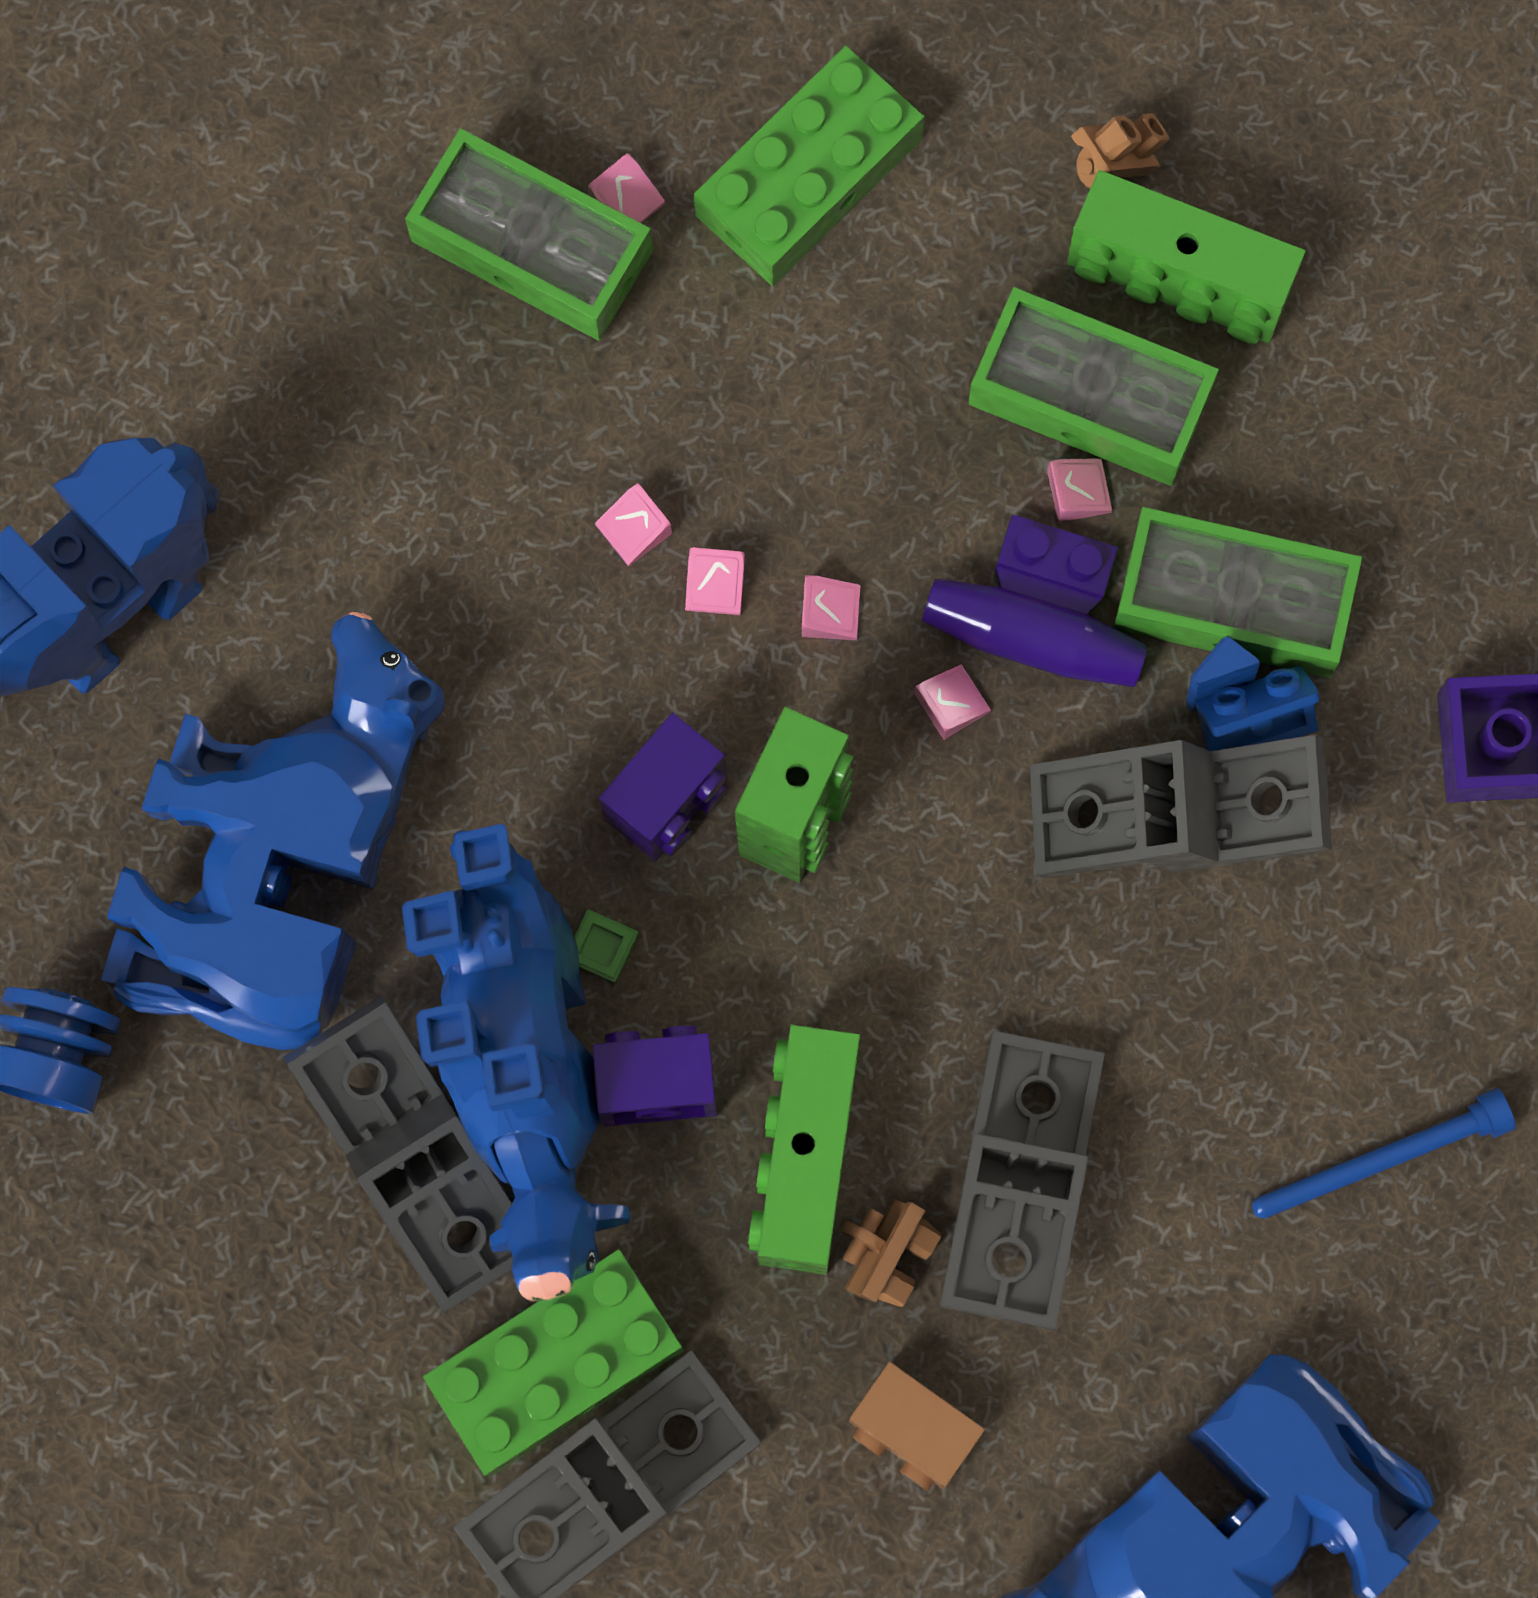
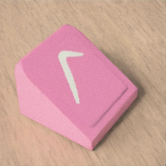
[588,153,666,224]
[1047,459,1112,522]
[595,483,672,567]
[685,548,745,615]
[802,575,860,640]
[914,664,991,740]

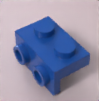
[1195,665,1320,751]

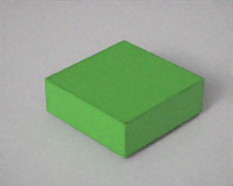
[574,909,639,984]

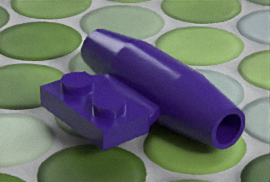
[921,514,1148,687]

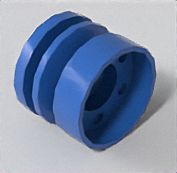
[0,987,121,1114]

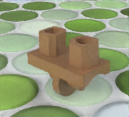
[1071,113,1169,188]
[838,1199,941,1307]

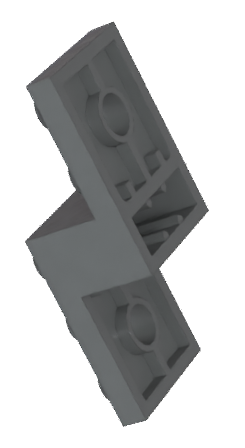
[1030,735,1332,878]
[283,996,513,1312]
[940,1030,1105,1331]
[453,1350,762,1598]

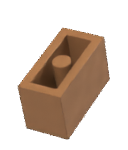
[849,1361,985,1491]

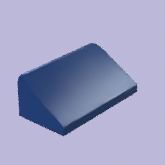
[1186,636,1260,712]

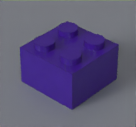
[1437,674,1538,803]
[599,712,728,862]
[593,1026,717,1127]

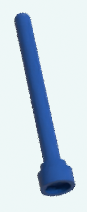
[1252,1087,1516,1219]

